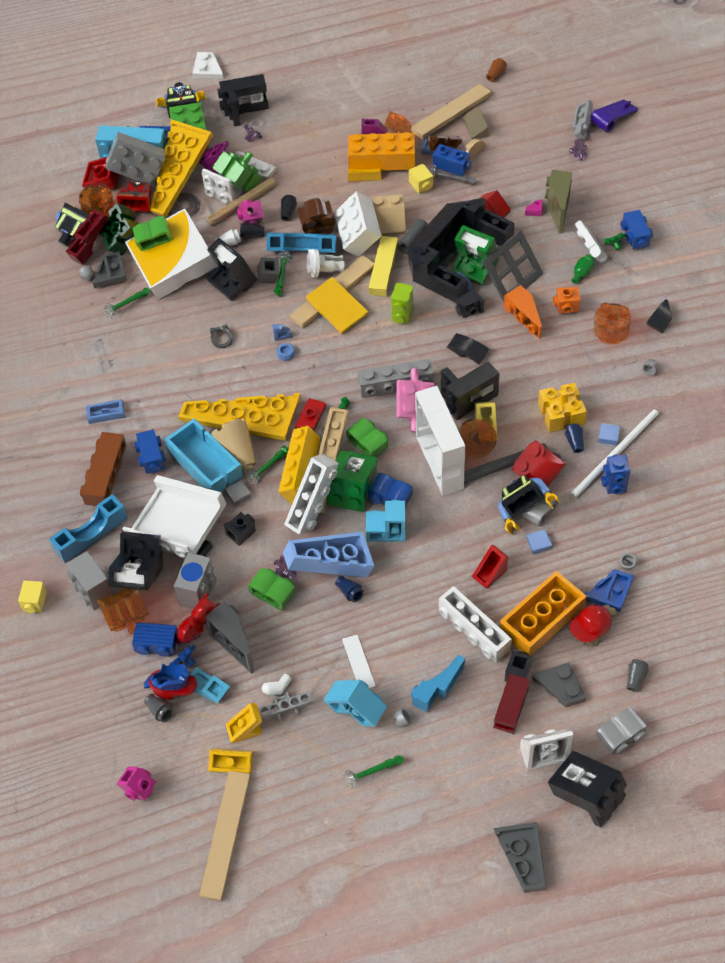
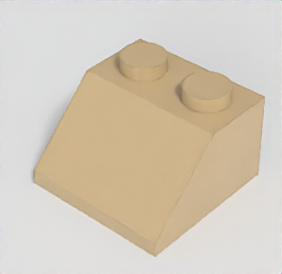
[369,194,406,236]

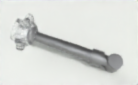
[429,165,476,185]

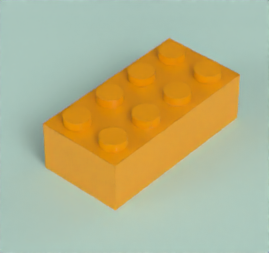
[348,132,415,171]
[499,571,586,656]

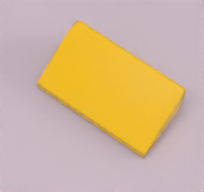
[348,167,381,181]
[208,748,254,774]

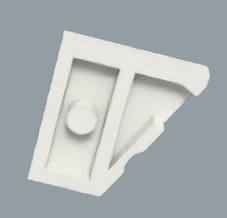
[193,52,223,79]

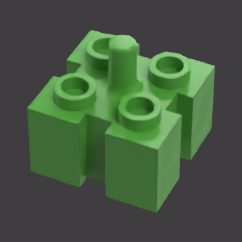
[212,151,263,192]

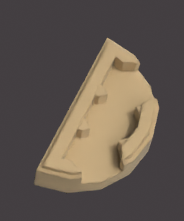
[465,138,485,159]

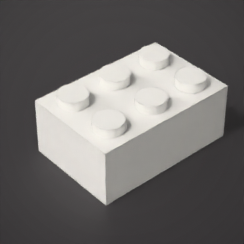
[334,191,381,257]

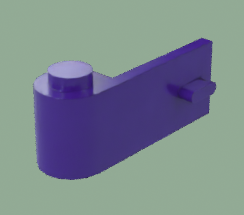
[591,99,638,133]

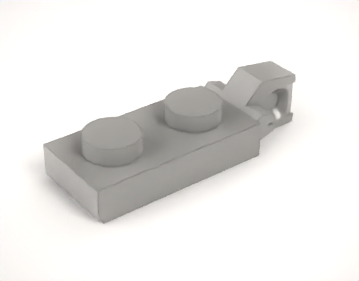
[572,100,593,141]

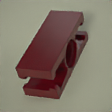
[493,674,530,734]

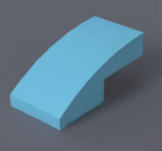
[190,667,230,704]

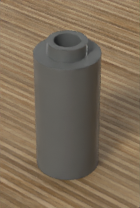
[397,219,428,254]

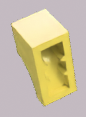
[474,401,498,442]

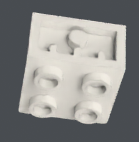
[201,169,244,204]

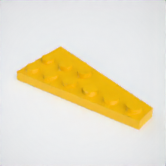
[150,119,213,217]
[178,393,301,441]

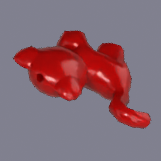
[177,593,220,644]

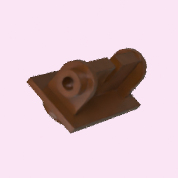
[427,134,462,151]

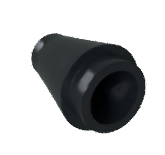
[281,195,297,221]
[240,222,265,239]

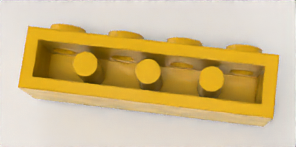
[278,426,321,504]

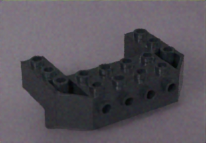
[408,198,515,303]

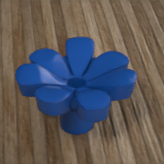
[172,644,195,667]

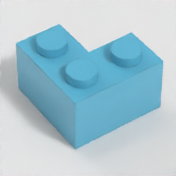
[366,500,406,542]
[323,680,387,727]

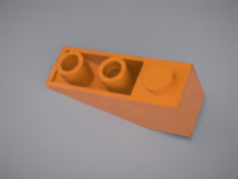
[504,285,542,339]

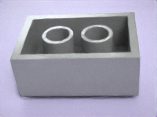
[106,132,165,186]

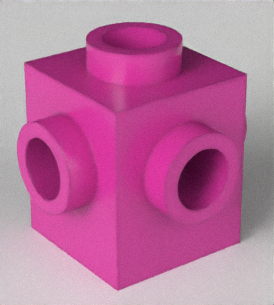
[237,200,264,224]
[116,766,156,801]

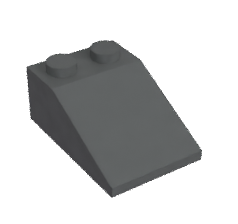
[205,601,254,674]

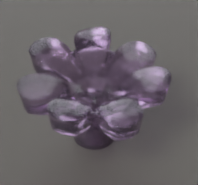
[243,124,262,142]
[569,139,588,161]
[274,555,297,579]

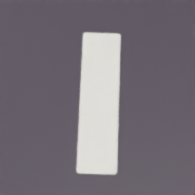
[342,635,375,688]

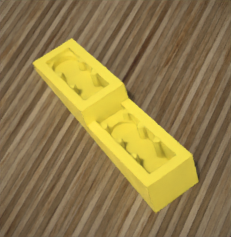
[369,236,398,297]

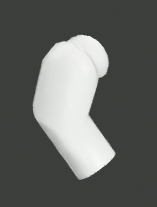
[261,674,292,696]

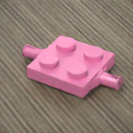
[396,369,434,432]

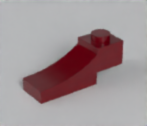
[65,209,108,265]

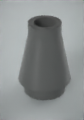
[626,659,649,692]
[144,694,174,722]

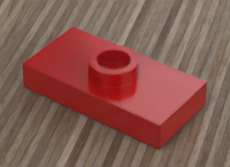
[295,398,326,431]

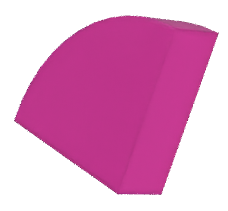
[525,200,543,216]

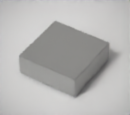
[225,480,251,505]

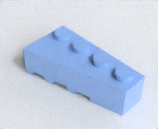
[283,532,374,577]

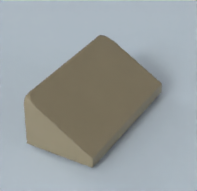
[463,106,488,140]

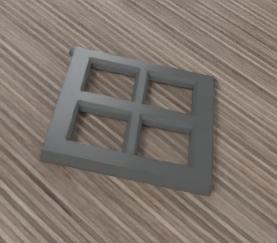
[482,229,543,302]

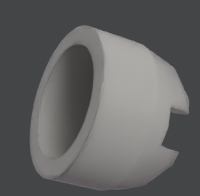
[79,266,94,281]
[642,359,658,376]
[620,553,636,570]
[393,708,411,727]

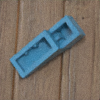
[411,655,465,713]

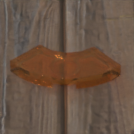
[385,112,412,133]

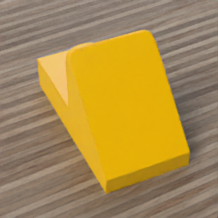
[225,703,262,743]

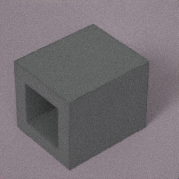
[257,257,279,283]

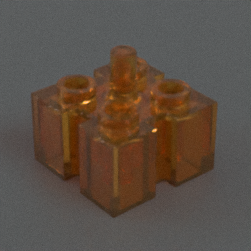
[97,588,149,634]

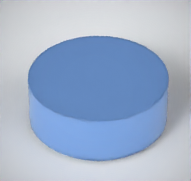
[277,343,295,361]

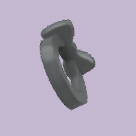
[210,324,232,348]

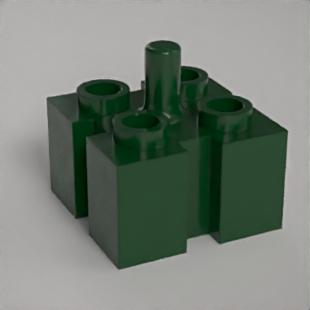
[99,203,139,255]

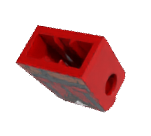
[116,181,151,212]

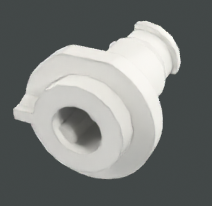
[307,249,344,277]

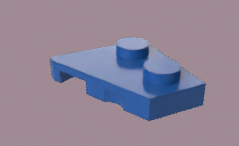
[584,569,634,612]

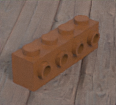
[80,432,127,506]

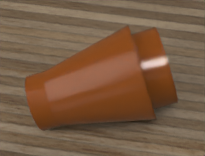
[486,58,507,82]

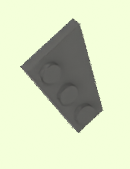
[493,822,547,893]

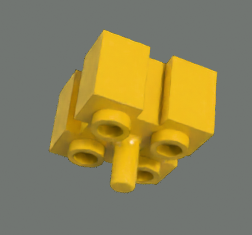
[538,383,587,433]

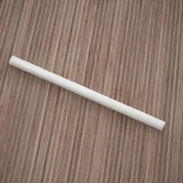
[571,409,659,498]

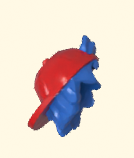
[144,662,197,699]

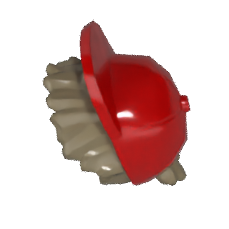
[569,605,616,647]

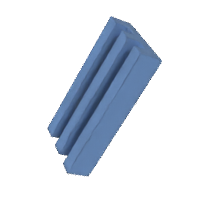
[86,399,125,424]

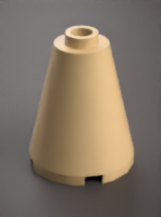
[211,418,256,473]

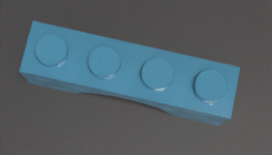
[266,232,338,253]
[49,494,128,563]

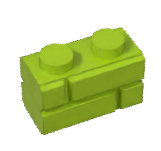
[391,283,414,324]

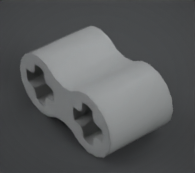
[522,497,559,527]

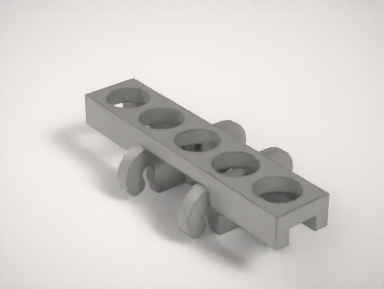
[258,691,313,721]

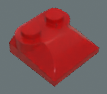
[82,157,120,189]
[512,440,566,487]

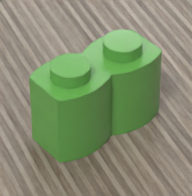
[133,216,173,251]
[346,418,389,457]
[248,568,296,611]

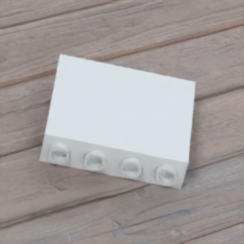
[122,475,226,558]

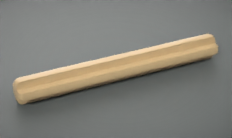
[207,177,276,226]

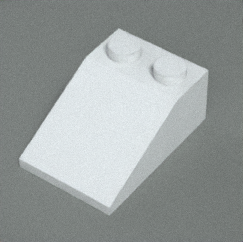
[520,729,573,771]

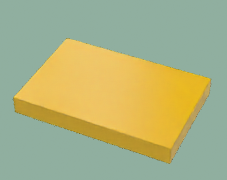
[306,277,368,334]

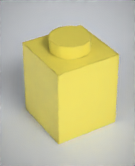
[409,164,433,194]
[18,581,47,613]

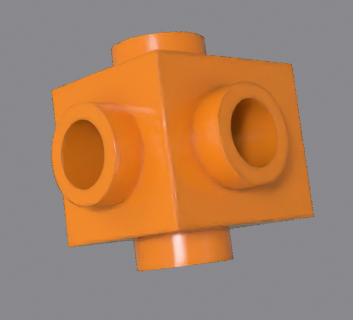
[553,286,581,314]

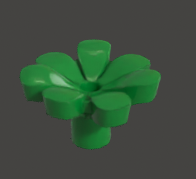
[604,232,626,250]

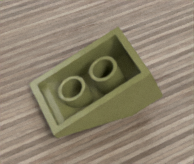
[545,170,572,233]

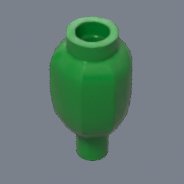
[572,255,595,284]

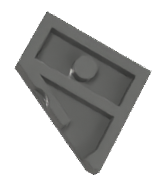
[93,251,127,288]
[532,662,586,708]

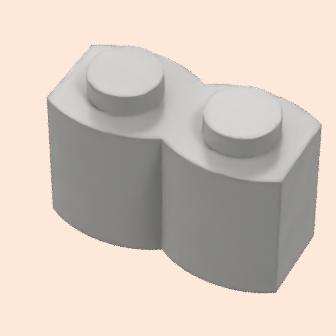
[596,707,647,755]

